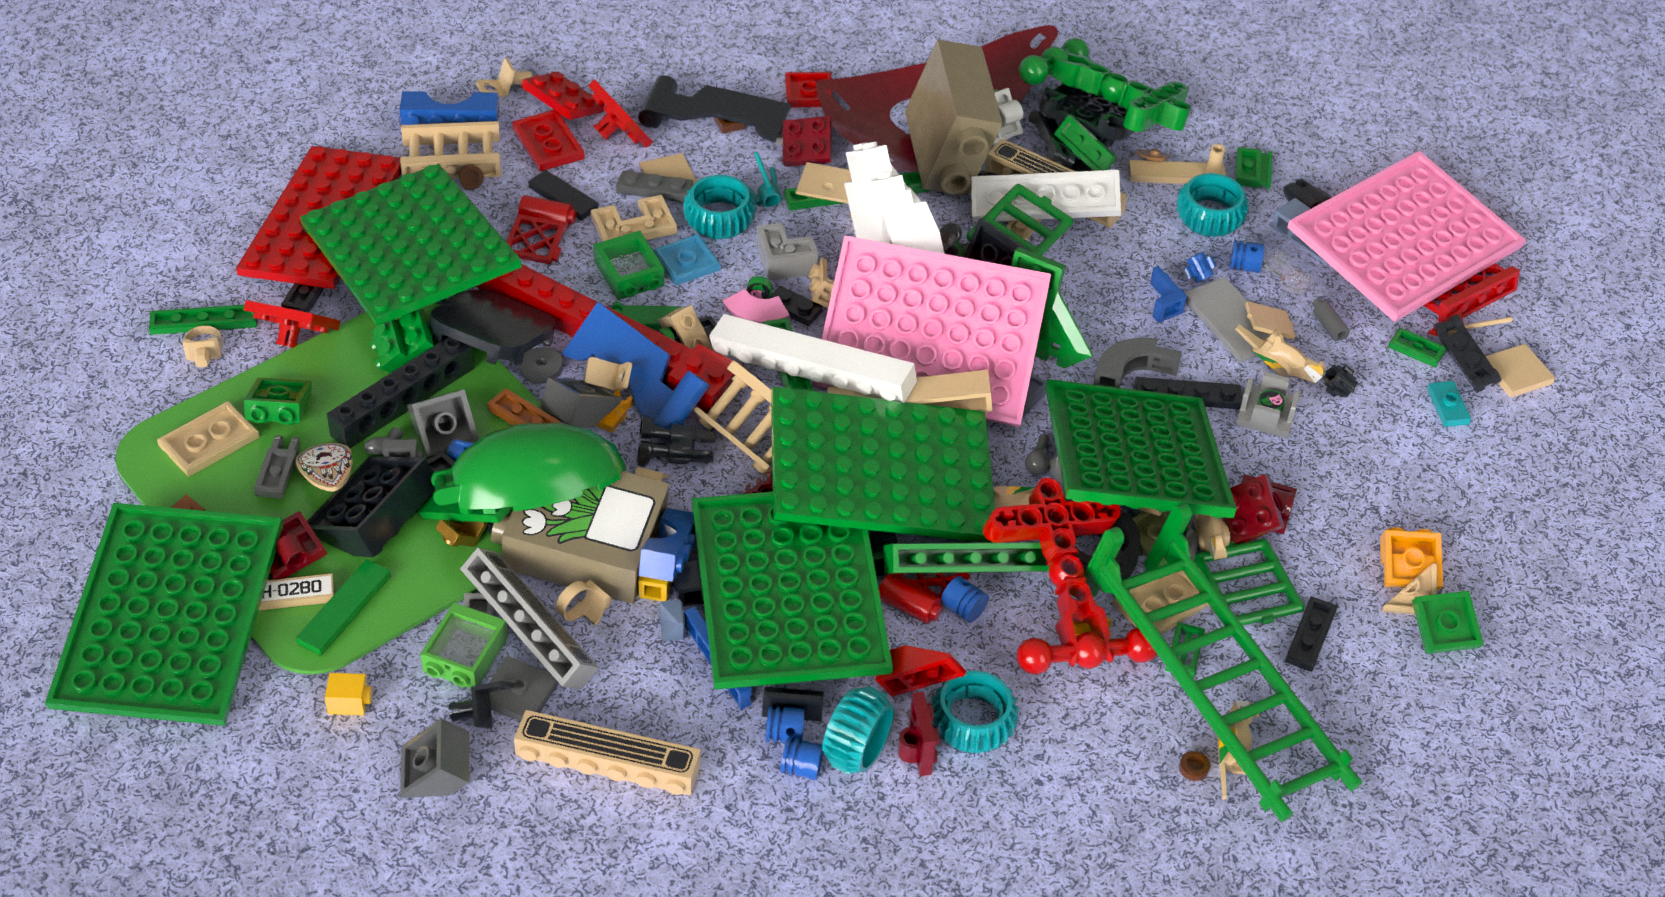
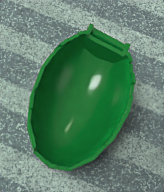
[431,423,627,515]

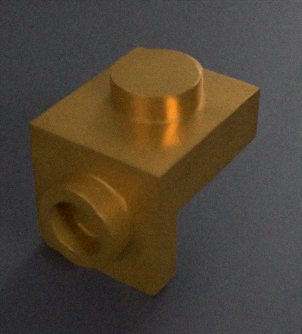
[435,519,487,547]

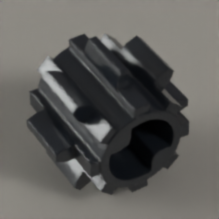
[1322,364,1358,398]

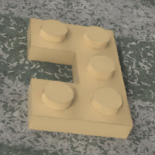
[591,195,677,241]

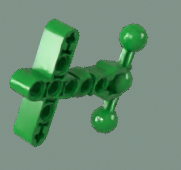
[1019,38,1191,132]

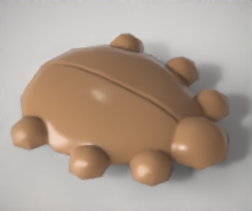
[1134,149,1170,161]

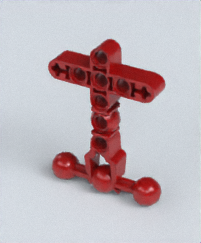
[983,477,1158,675]

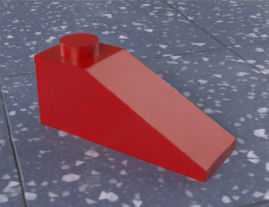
[875,645,966,697]

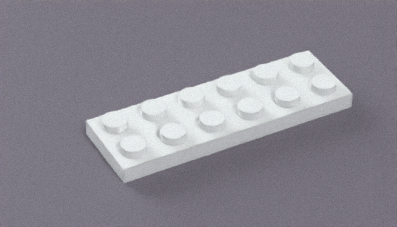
[972,170,1121,222]

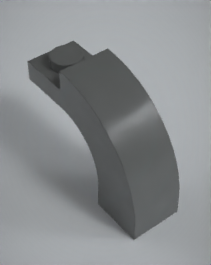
[1093,338,1182,388]

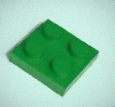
[1412,591,1484,654]

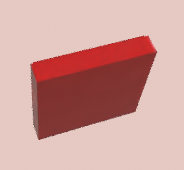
[785,72,834,107]

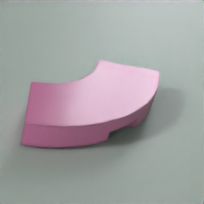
[722,289,791,324]

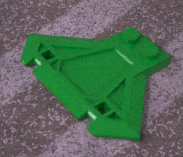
[1011,247,1093,369]

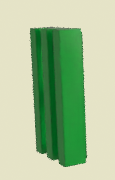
[1388,327,1447,368]
[1165,622,1205,678]

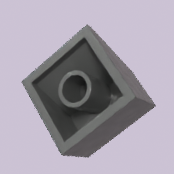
[540,377,621,427]
[407,389,479,457]
[400,718,470,798]

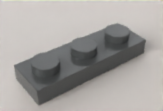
[616,171,693,202]

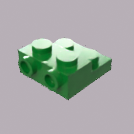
[369,308,434,373]
[244,378,312,425]

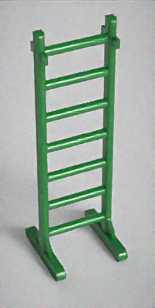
[1084,503,1362,822]

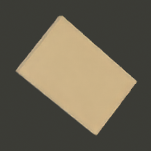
[157,401,260,477]
[1113,570,1209,635]

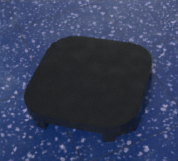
[1039,83,1135,140]
[429,290,556,365]

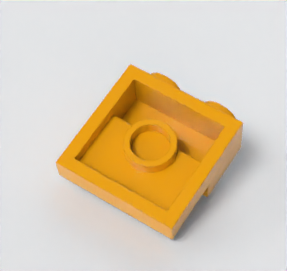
[1380,527,1443,590]

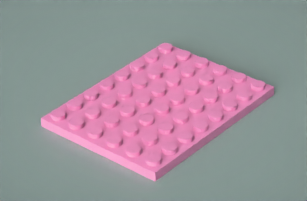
[1287,151,1526,322]
[812,235,1051,427]

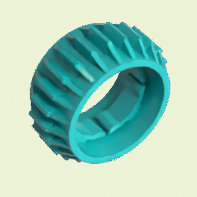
[1176,173,1249,237]
[683,175,756,240]
[932,671,1019,753]
[822,686,895,775]

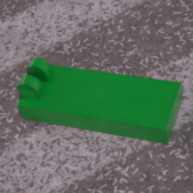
[1054,115,1117,171]
[612,301,682,330]

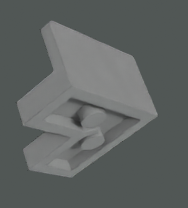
[757,223,818,281]

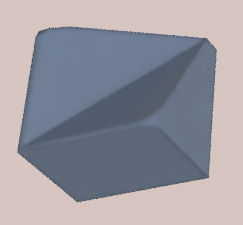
[659,600,685,641]

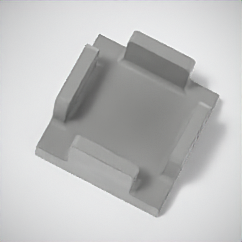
[1236,372,1300,438]

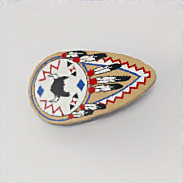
[296,443,353,491]

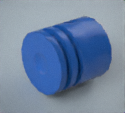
[1229,240,1264,273]
[941,576,989,623]
[766,706,805,744]
[781,737,824,781]

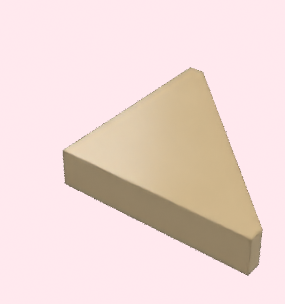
[1381,564,1437,615]

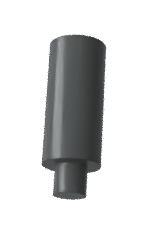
[1312,298,1350,342]

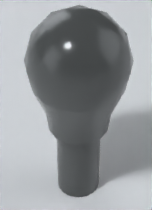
[1025,434,1049,475]

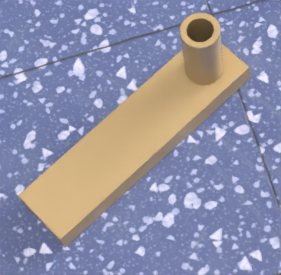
[1128,144,1226,184]

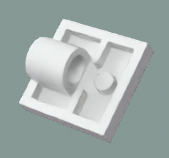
[993,88,1023,145]

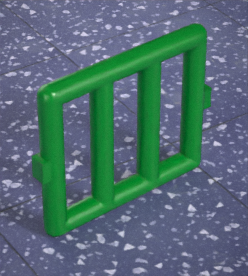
[966,184,1074,256]
[1194,539,1305,626]

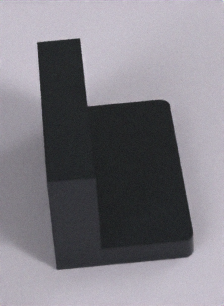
[762,687,824,721]

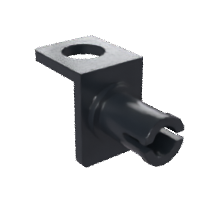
[448,681,515,729]

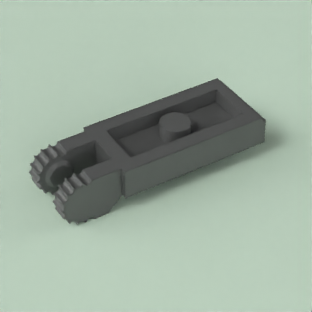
[254,435,301,499]

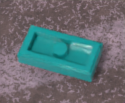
[1427,381,1471,427]

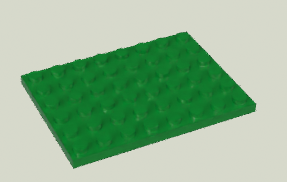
[300,163,522,326]
[1045,379,1236,518]
[771,386,995,543]
[692,492,893,690]
[45,503,284,726]

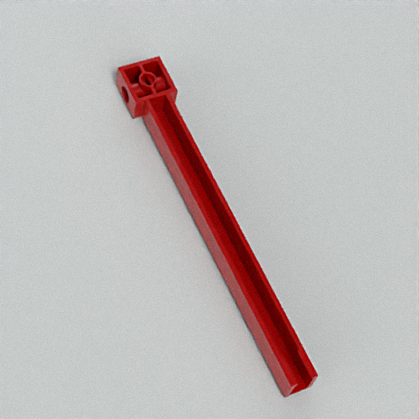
[475,264,742,414]

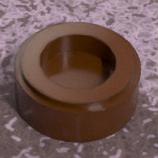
[459,165,484,190]
[1179,751,1210,781]

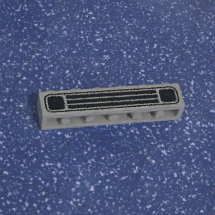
[460,547,599,689]

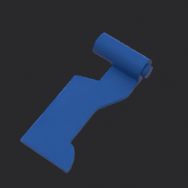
[562,302,710,440]

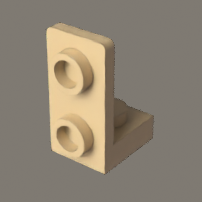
[809,258,834,308]
[658,305,713,350]

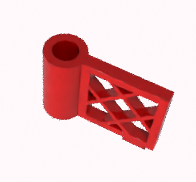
[506,195,577,265]
[879,573,970,624]

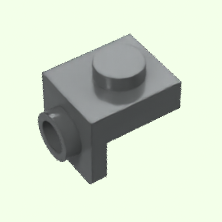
[383,439,424,458]

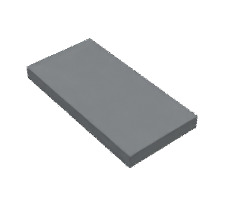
[1184,277,1271,363]

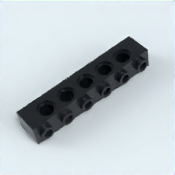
[326,337,474,448]

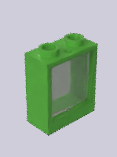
[420,602,508,688]

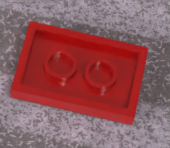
[521,71,605,120]
[512,110,585,172]

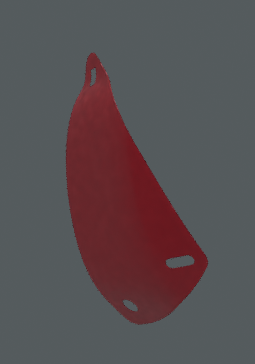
[816,25,1058,172]

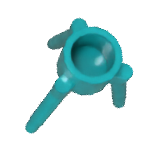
[742,152,782,208]

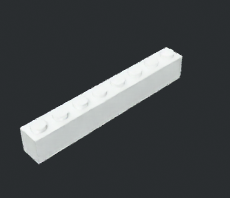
[709,314,917,404]

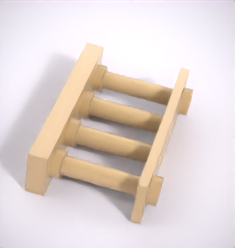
[401,121,501,179]
[693,360,772,476]

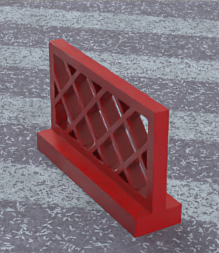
[1423,263,1520,322]

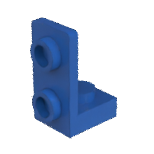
[1150,266,1187,323]

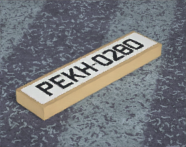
[259,573,334,611]

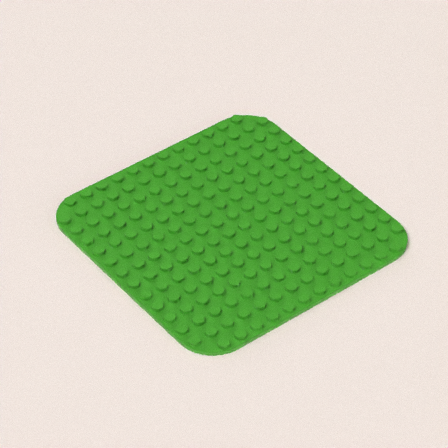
[116,303,550,674]

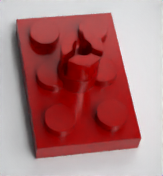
[588,79,653,148]
[244,300,341,348]

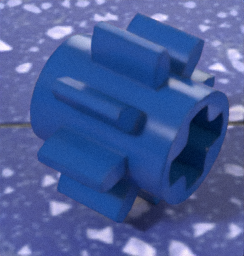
[1184,252,1217,282]

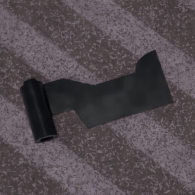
[638,75,791,143]

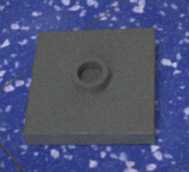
[489,656,559,721]

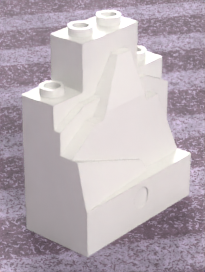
[844,141,944,254]

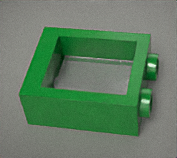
[593,231,664,300]

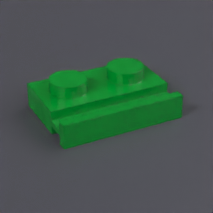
[1235,147,1272,189]

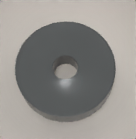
[520,347,563,384]

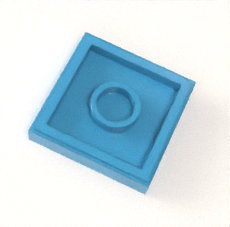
[653,234,721,286]

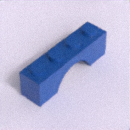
[399,91,499,125]
[639,508,696,582]

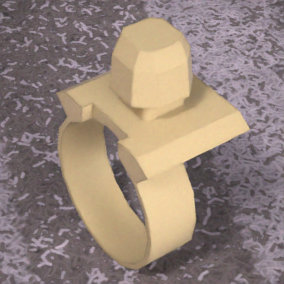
[183,326,223,368]
[555,580,612,626]

